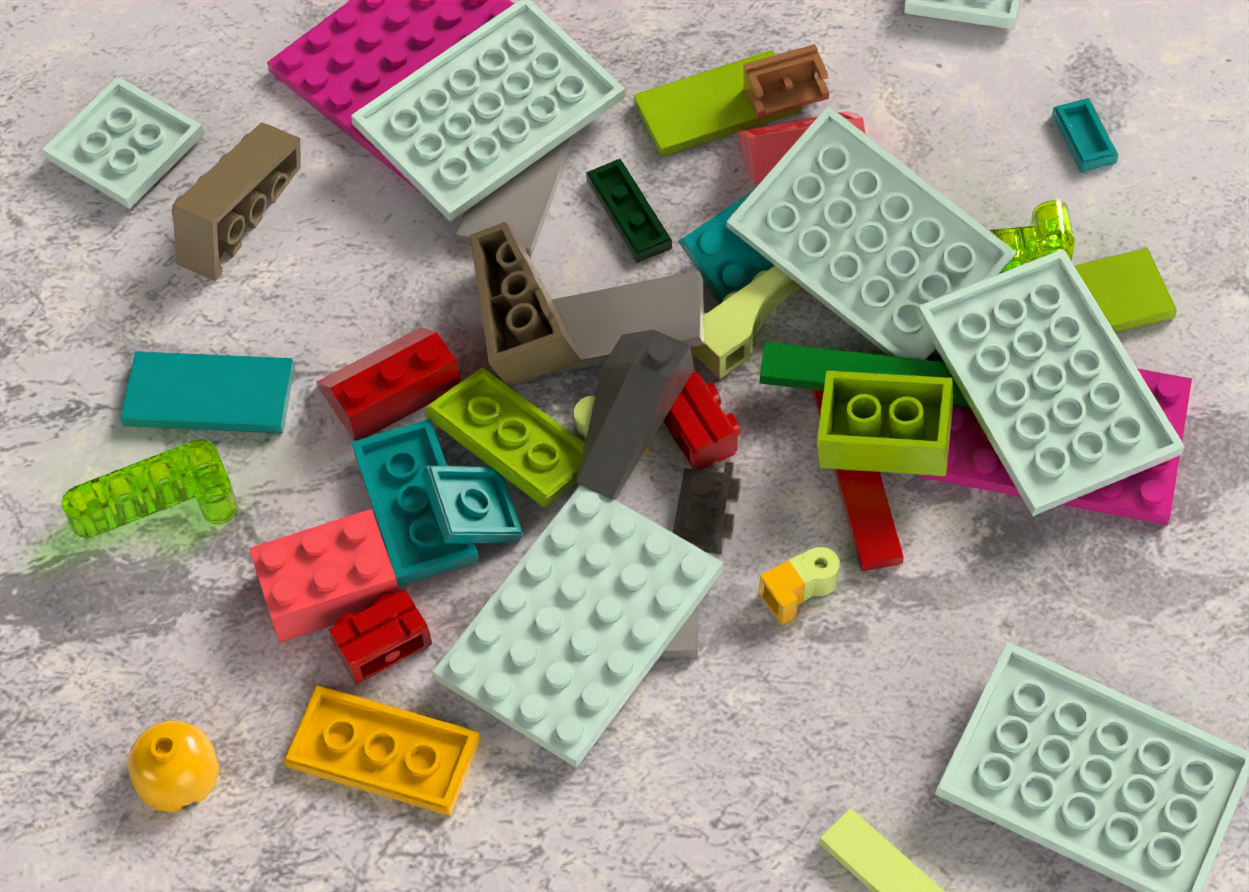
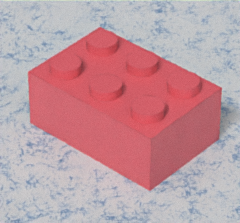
[249,509,399,643]

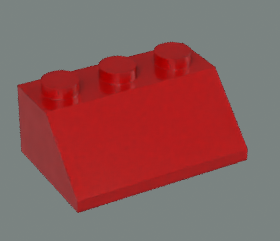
[316,327,460,441]

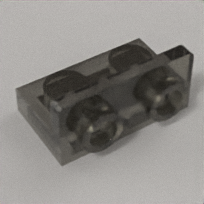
[673,462,741,554]

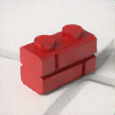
[663,372,741,472]
[328,589,432,685]

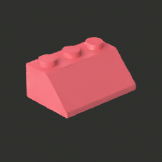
[737,111,866,184]

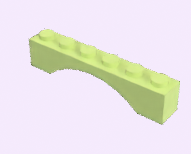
[691,266,803,380]

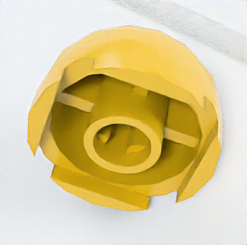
[127,720,219,812]

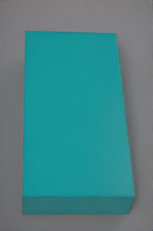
[1052,98,1119,172]

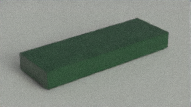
[586,158,672,263]

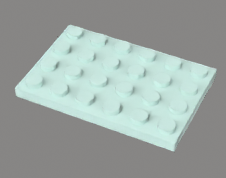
[351,0,625,222]
[726,106,1017,360]
[917,249,1185,516]
[432,485,724,768]
[935,641,1249,892]

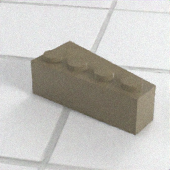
[172,122,301,281]
[470,222,582,387]

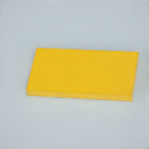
[284,685,481,816]

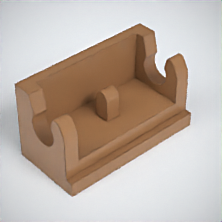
[743,44,829,119]

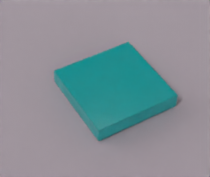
[421,466,524,543]

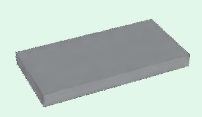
[456,134,574,257]
[550,270,704,374]

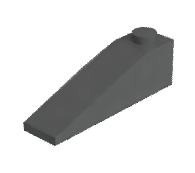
[577,329,694,500]

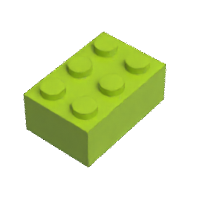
[817,371,953,476]

